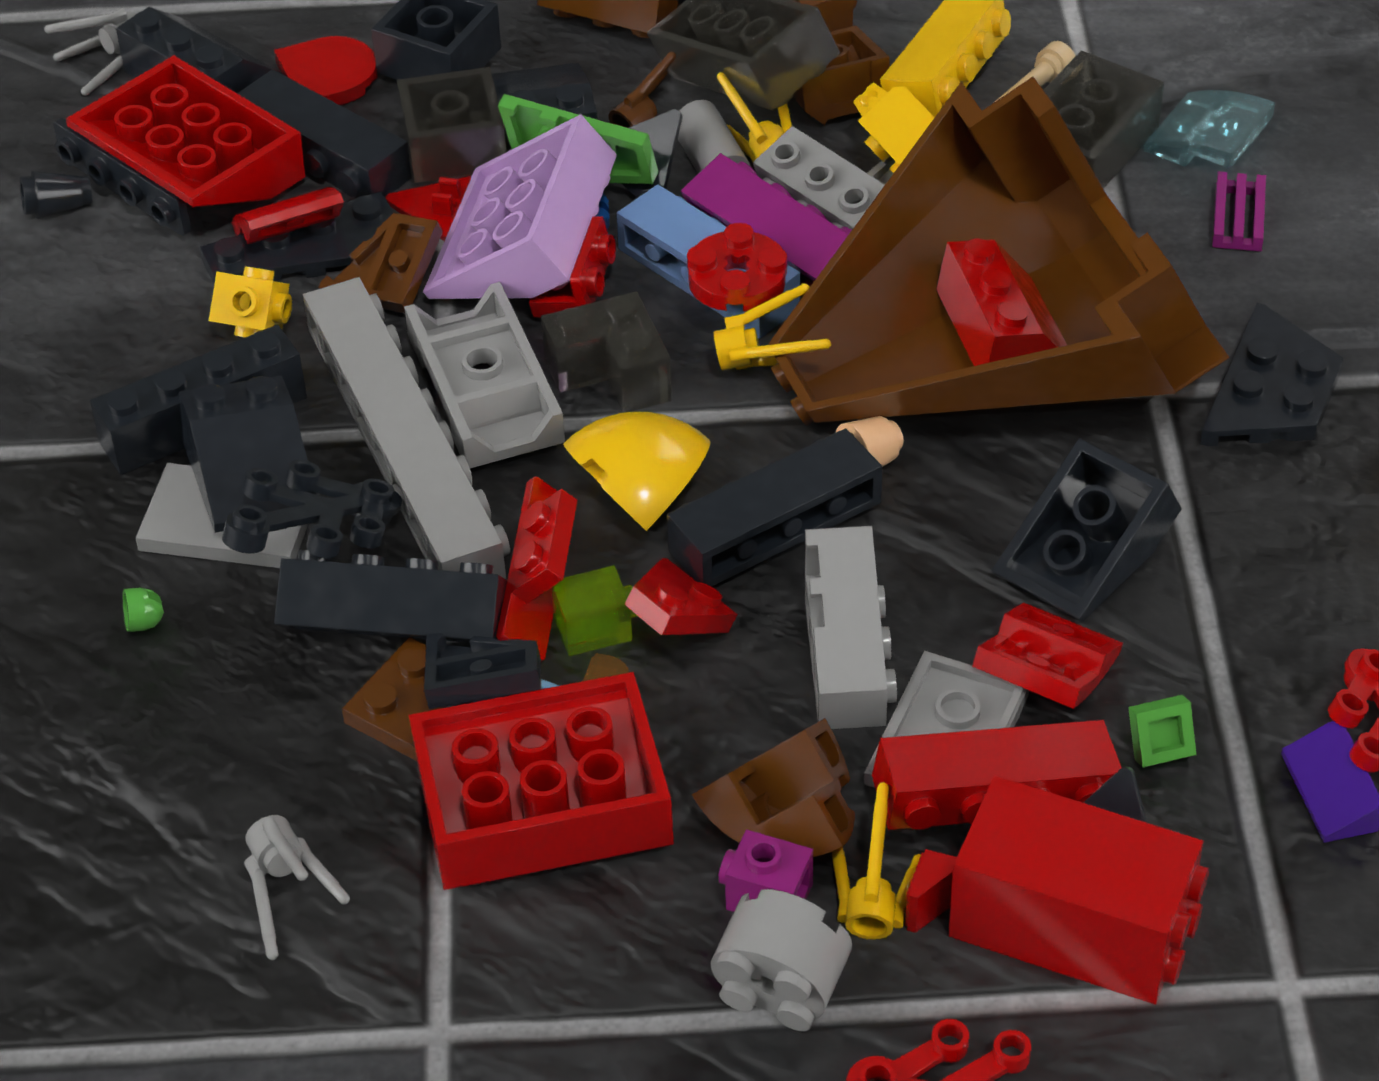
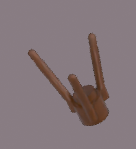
[608,52,676,128]

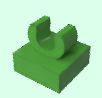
[1128,695,1197,767]

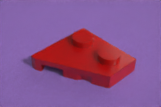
[624,558,738,635]

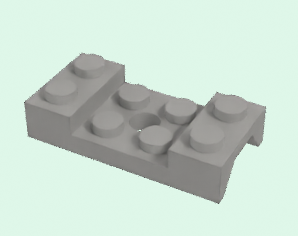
[404,282,565,468]

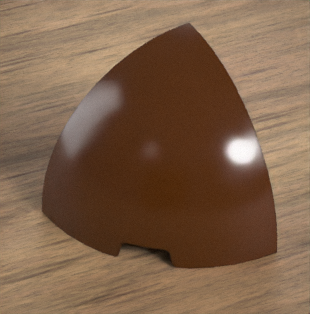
[692,718,855,857]

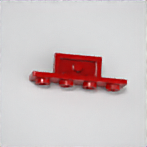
[496,476,578,661]

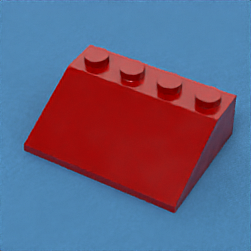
[66,55,305,207]
[408,672,674,890]

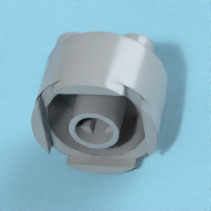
[711,890,852,1031]

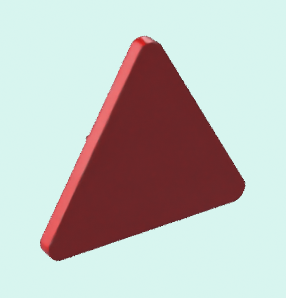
[386,176,472,241]

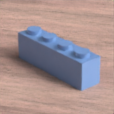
[617,184,800,339]

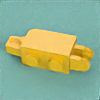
[853,82,935,173]

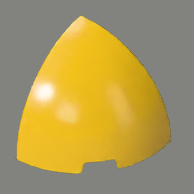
[563,412,710,531]

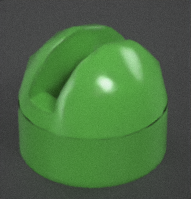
[123,587,164,632]

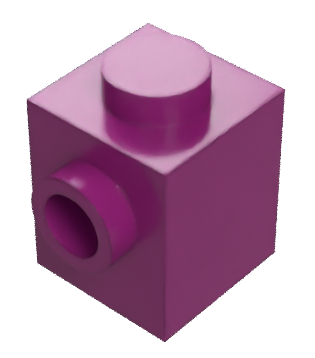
[719,829,813,912]

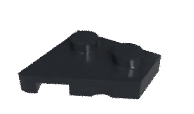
[424,633,542,709]

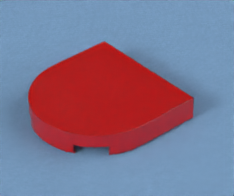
[274,36,378,105]

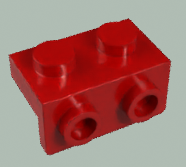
[529,216,616,318]

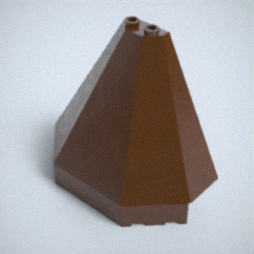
[768,77,1230,426]

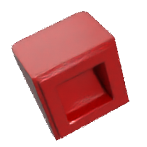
[905,849,957,933]

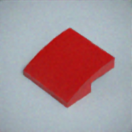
[231,187,344,244]
[972,602,1123,709]

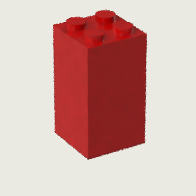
[949,775,1209,1005]

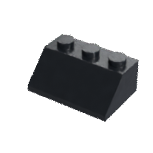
[116,6,283,94]

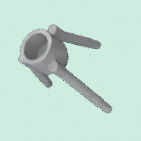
[44,8,135,96]
[244,815,350,960]

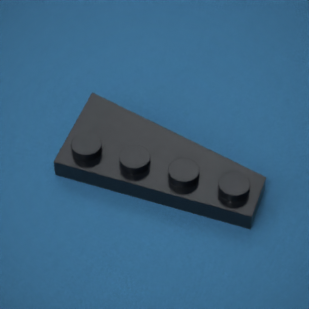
[200,191,394,284]

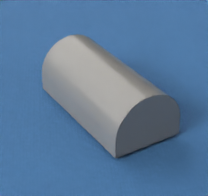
[678,100,751,174]

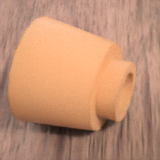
[836,416,904,467]

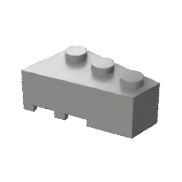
[805,526,897,729]

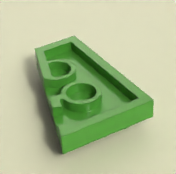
[498,94,659,184]

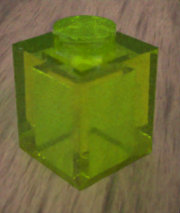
[552,565,637,656]

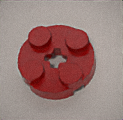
[687,223,787,312]

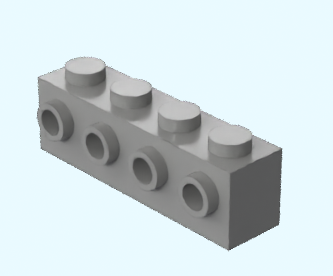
[753,126,885,230]

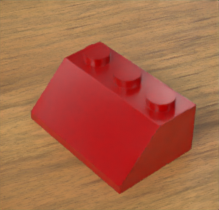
[936,238,1067,366]

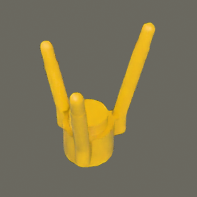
[717,68,792,162]
[714,283,831,371]
[831,782,921,939]

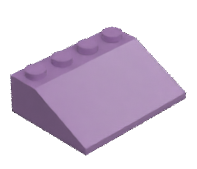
[423,114,617,299]

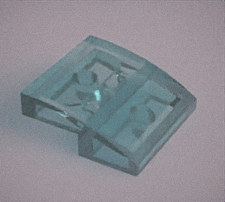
[1143,90,1275,168]

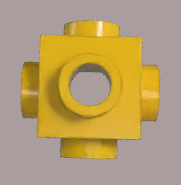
[209,266,292,337]

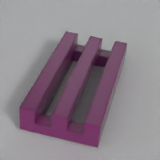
[1212,171,1266,251]

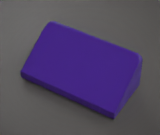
[1281,721,1379,843]

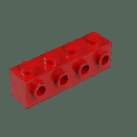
[872,720,1122,830]

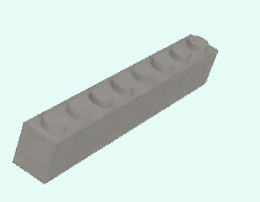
[303,277,511,579]

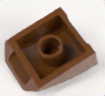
[770,26,890,125]

